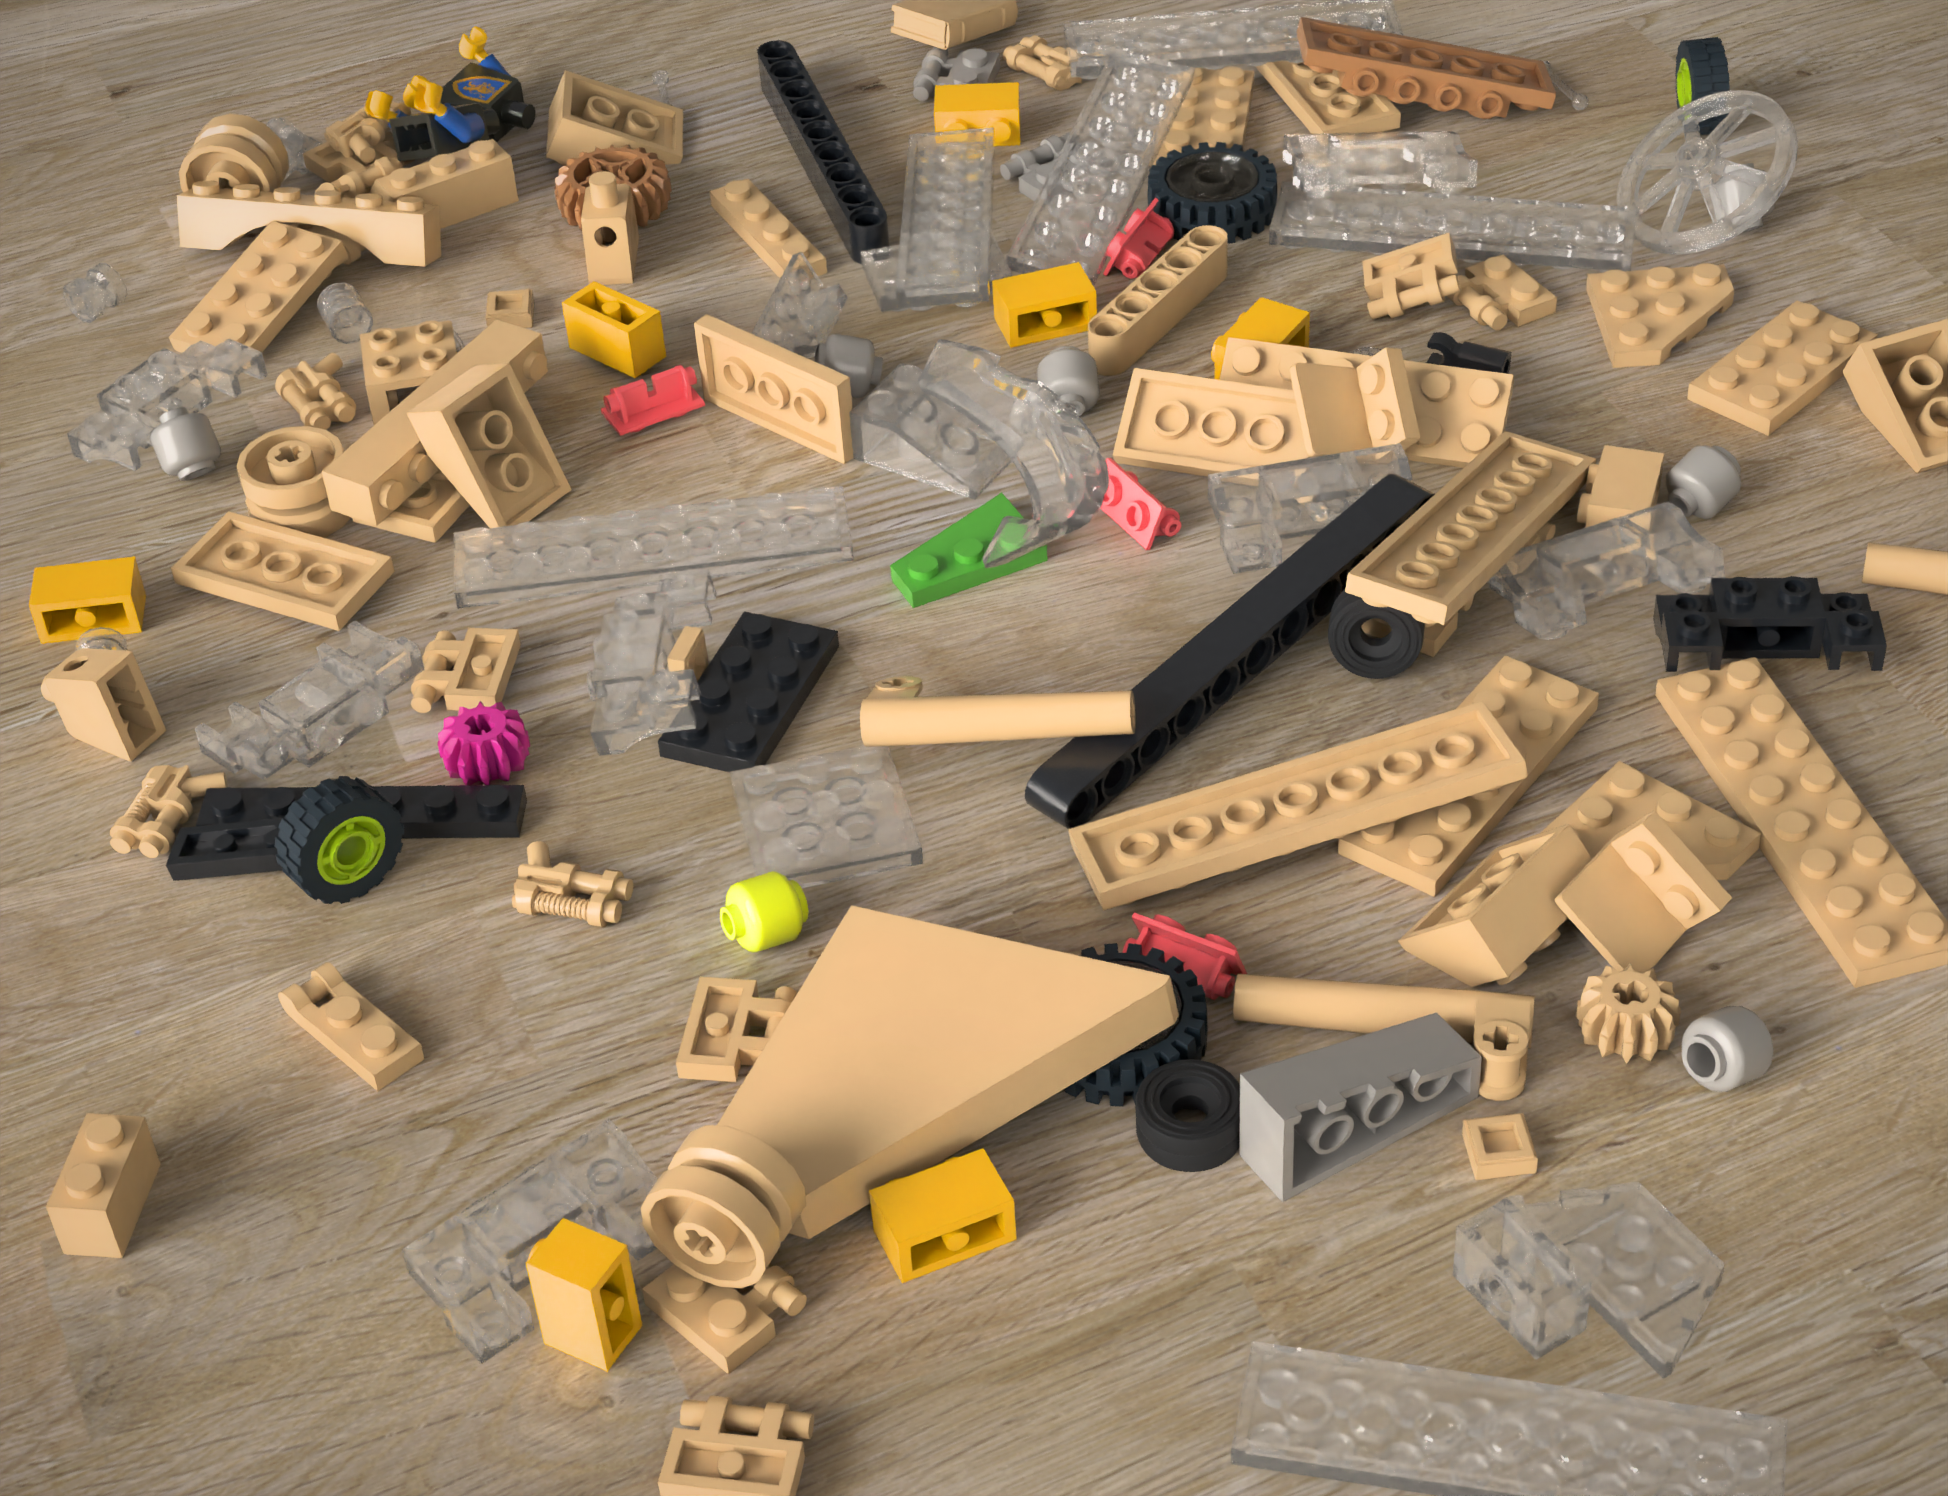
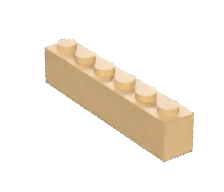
[322,319,548,526]

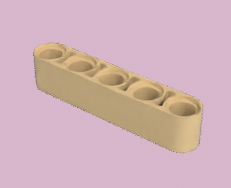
[1088,225,1227,376]

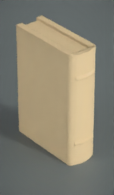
[891,0,1018,50]

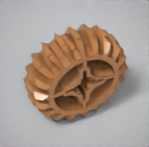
[554,145,672,231]

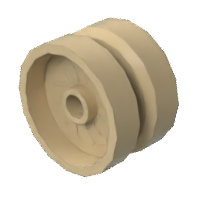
[179,114,289,192]
[236,426,351,538]
[641,1125,806,1288]

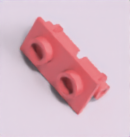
[1103,198,1174,279]
[601,365,705,436]
[1092,458,1181,550]
[1122,912,1247,1000]

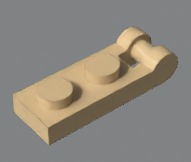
[278,962,425,1091]

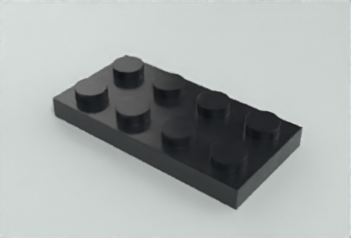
[658,611,839,779]

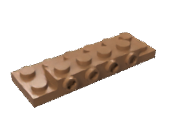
[1296,17,1556,119]

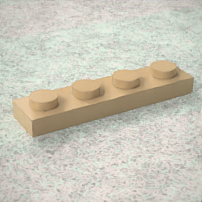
[709,178,827,287]

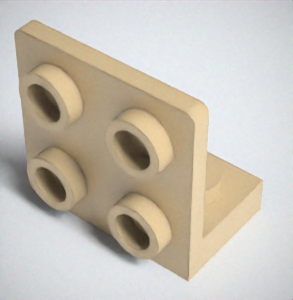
[359,320,457,425]
[1289,347,1421,462]
[1555,810,1732,973]

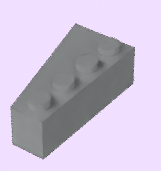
[1239,1012,1482,1202]

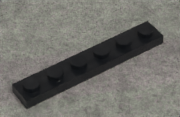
[196,785,527,839]

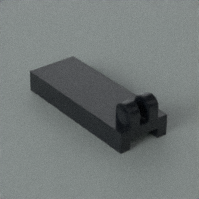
[165,817,285,881]

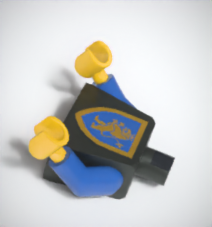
[403,27,536,142]
[365,82,500,161]

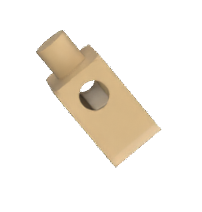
[581,171,639,285]
[41,648,167,761]

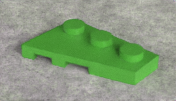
[890,492,1048,608]

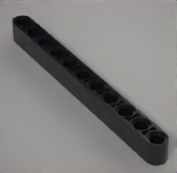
[1025,474,1435,829]

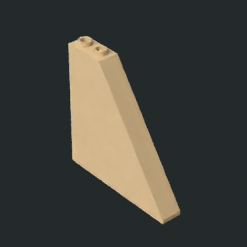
[717,905,1179,1239]

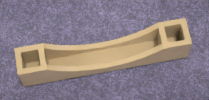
[177,181,441,267]

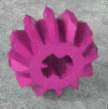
[438,701,530,785]

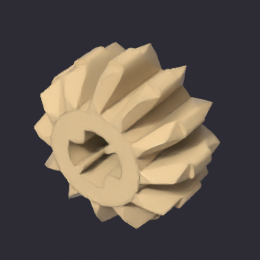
[1576,963,1681,1064]

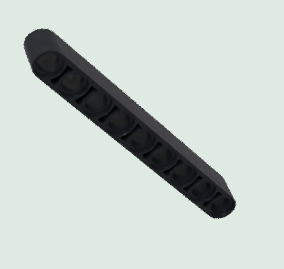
[757,40,890,265]

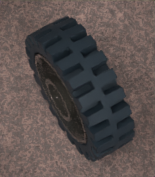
[1148,142,1277,244]
[1065,943,1208,1107]

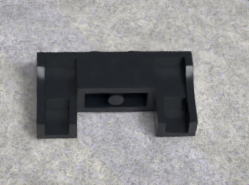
[1653,576,1887,672]

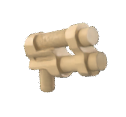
[1003,35,1105,91]
[324,101,411,163]
[315,157,402,199]
[275,353,356,430]
[110,765,228,858]
[512,841,633,928]

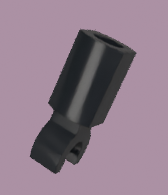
[1426,332,1512,374]

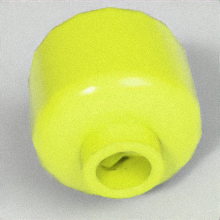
[720,871,809,953]

